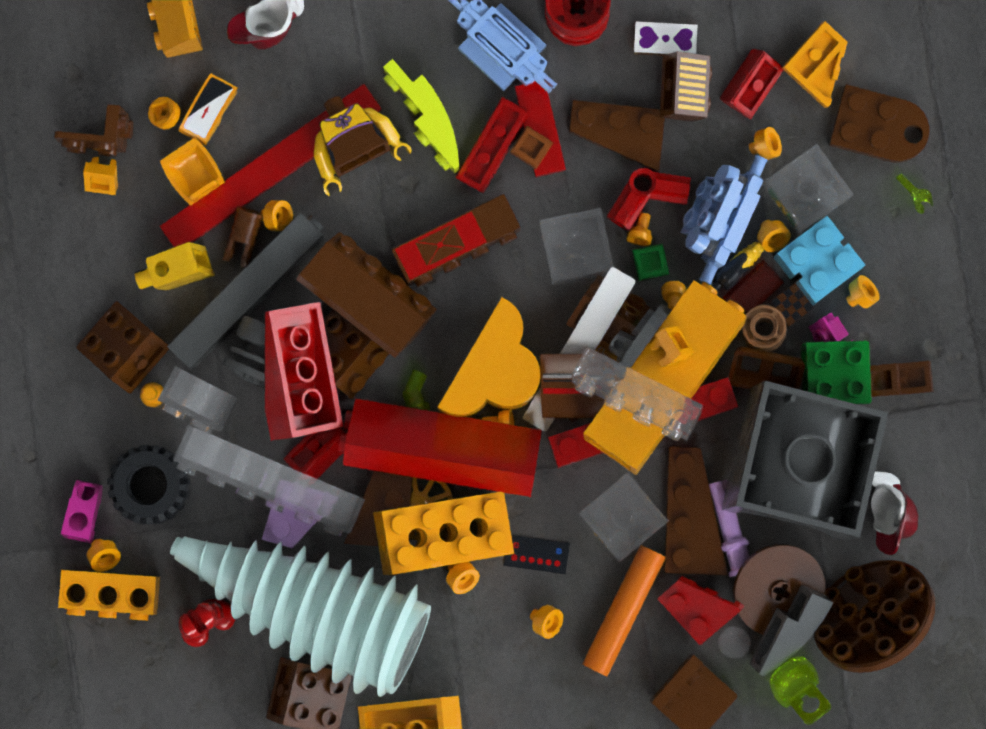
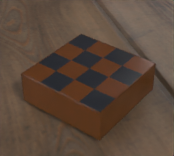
[769,283,814,327]

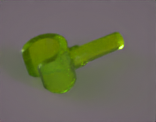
[896,173,933,214]

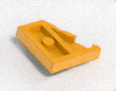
[782,21,848,108]

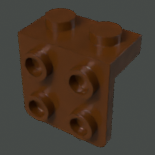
[54,104,134,157]
[324,309,389,399]

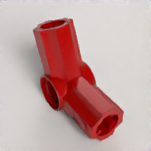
[606,168,691,231]

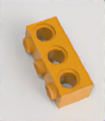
[58,570,160,621]

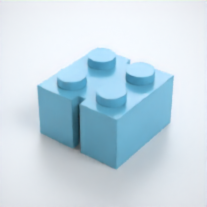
[773,216,866,306]

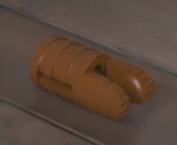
[222,206,263,267]

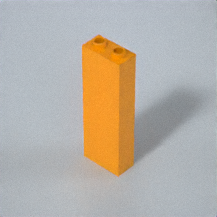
[583,280,747,475]

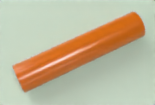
[582,545,666,677]

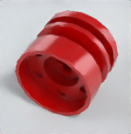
[545,0,611,46]

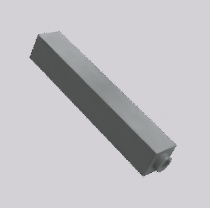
[167,213,325,371]

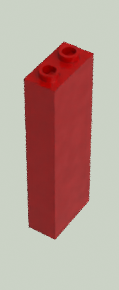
[339,398,542,497]

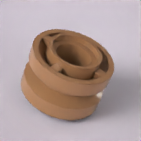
[742,305,787,352]

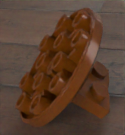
[814,560,935,673]

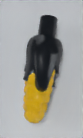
[711,242,764,292]

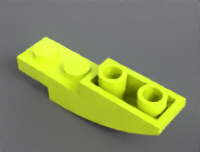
[383,59,460,174]

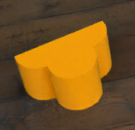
[438,297,540,417]

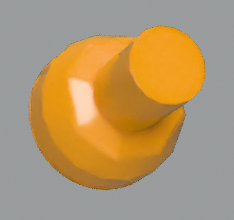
[627,213,652,246]
[661,281,686,310]
[140,382,166,407]
[482,409,514,425]

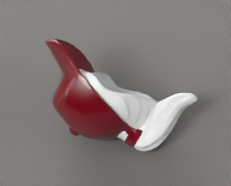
[227,0,304,50]
[871,471,918,555]

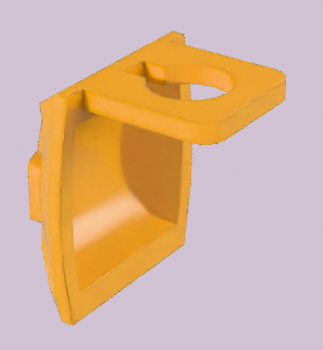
[160,137,225,206]

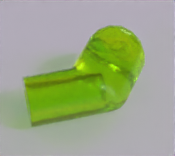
[402,369,430,411]

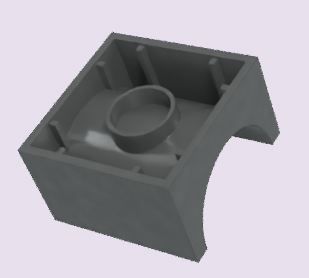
[721,381,888,541]

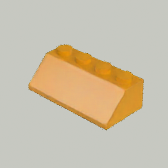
[147,0,203,58]

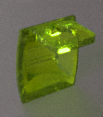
[769,657,831,725]

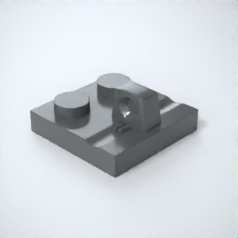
[608,303,672,378]

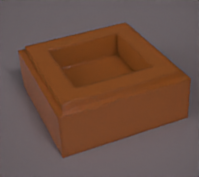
[510,126,553,170]

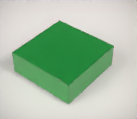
[632,244,669,282]

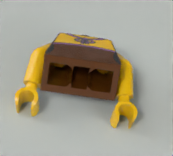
[314,96,412,196]

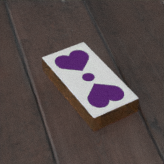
[634,21,698,56]

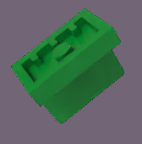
[801,341,872,404]

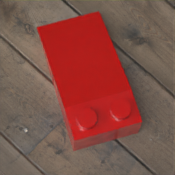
[265,302,343,441]

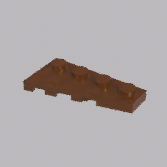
[664,447,728,575]

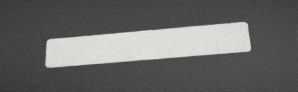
[523,267,635,431]

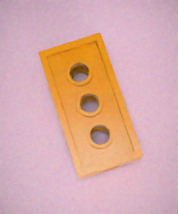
[373,492,514,575]

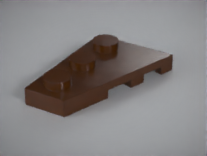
[569,100,665,173]
[344,471,413,546]

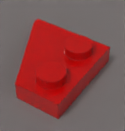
[657,576,745,645]

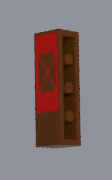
[391,194,521,288]

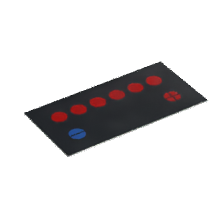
[503,535,570,574]

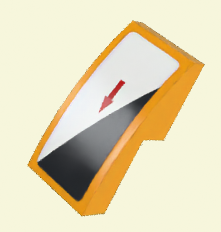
[179,73,238,146]

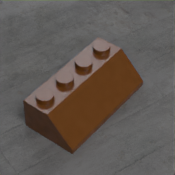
[296,232,437,358]

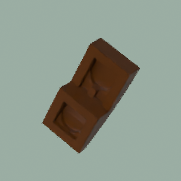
[870,361,934,397]

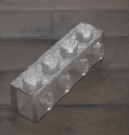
[572,347,703,441]

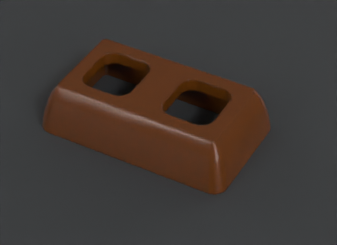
[728,346,805,389]

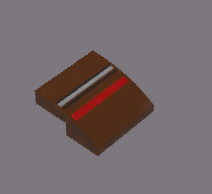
[540,354,606,418]

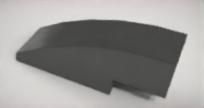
[749,584,833,676]

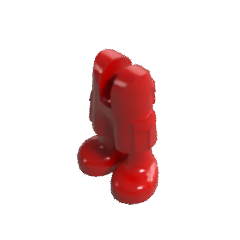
[179,599,236,647]

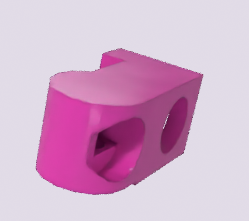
[61,480,103,544]

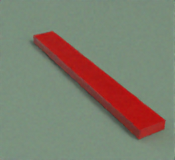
[160,84,382,247]

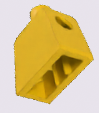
[134,242,214,291]

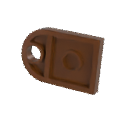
[829,84,930,163]

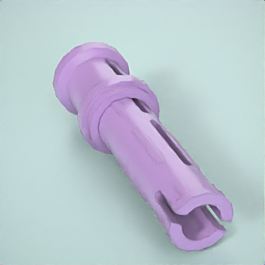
[709,480,750,577]

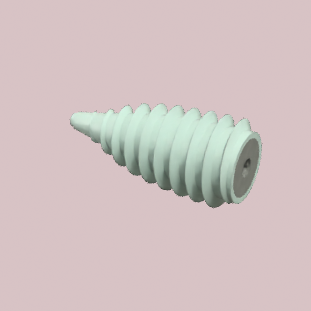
[170,536,431,697]

